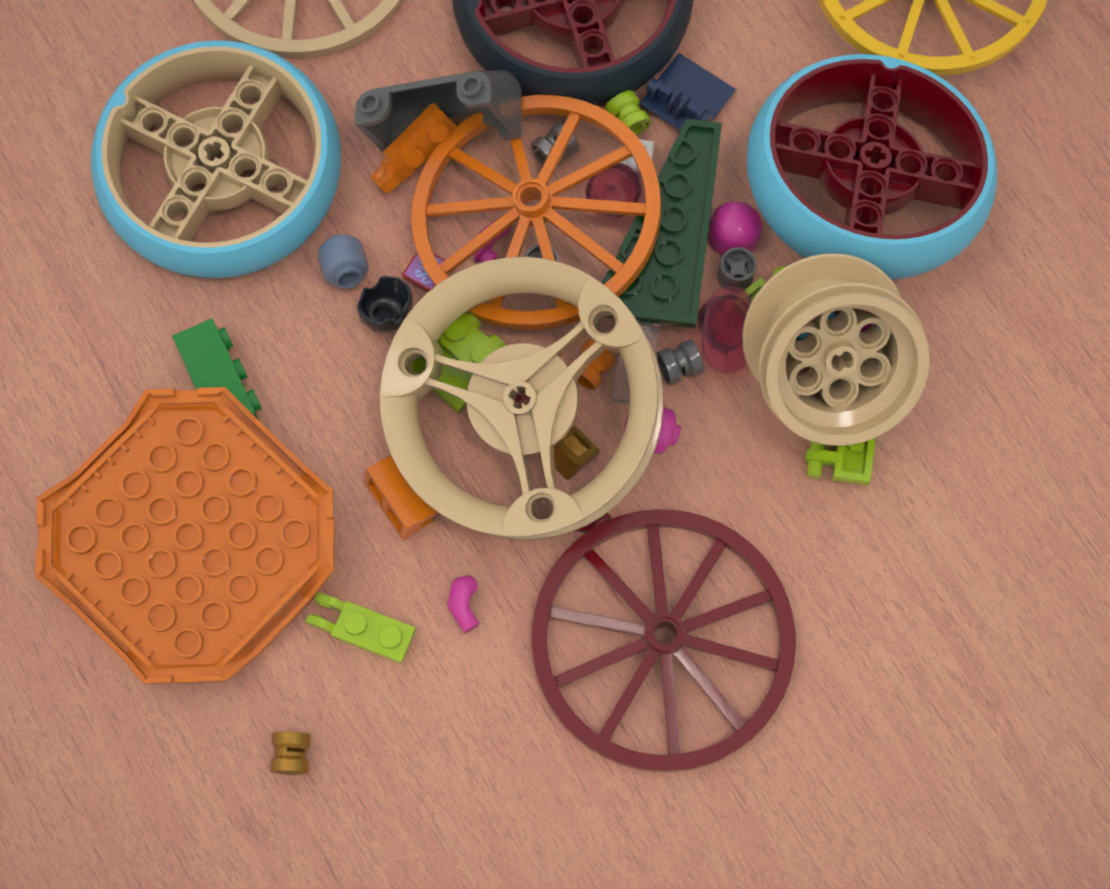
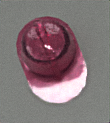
[697,286,752,374]

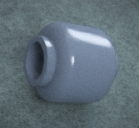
[318,234,368,289]

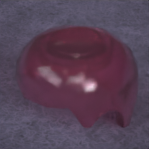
[584,163,642,221]

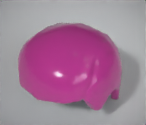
[707,201,763,256]

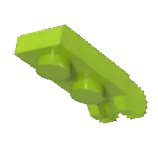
[305,593,416,664]

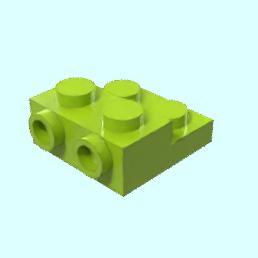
[411,312,506,414]

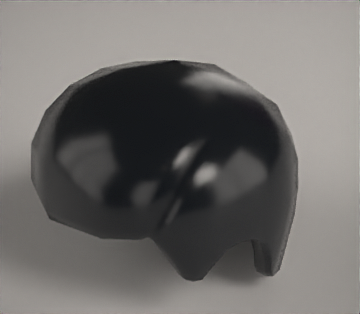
[357,276,413,333]

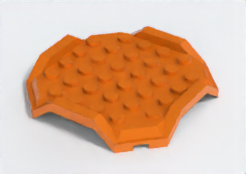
[35,387,335,684]

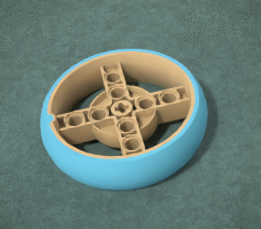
[91,40,341,278]

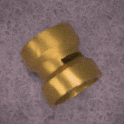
[270,731,311,775]

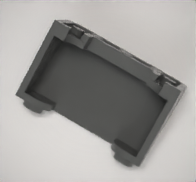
[355,70,522,152]

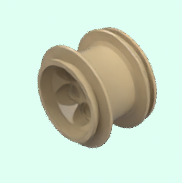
[742,253,930,446]

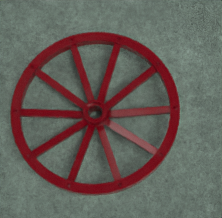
[532,509,796,772]

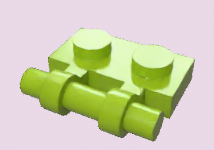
[805,437,876,486]

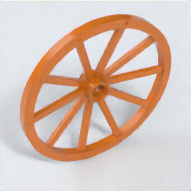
[411,95,662,330]

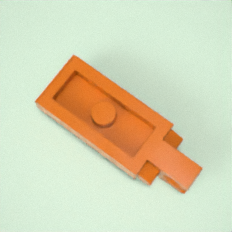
[370,103,457,194]

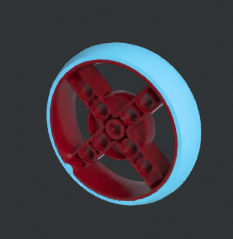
[747,54,997,280]

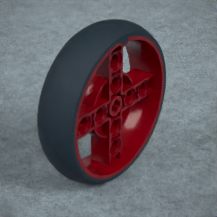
[452,0,693,105]

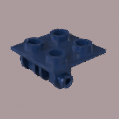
[639,53,736,131]

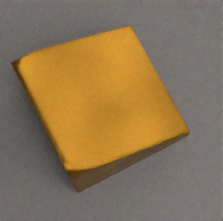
[554,425,600,480]

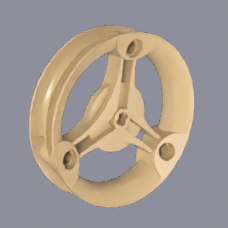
[380,257,663,539]

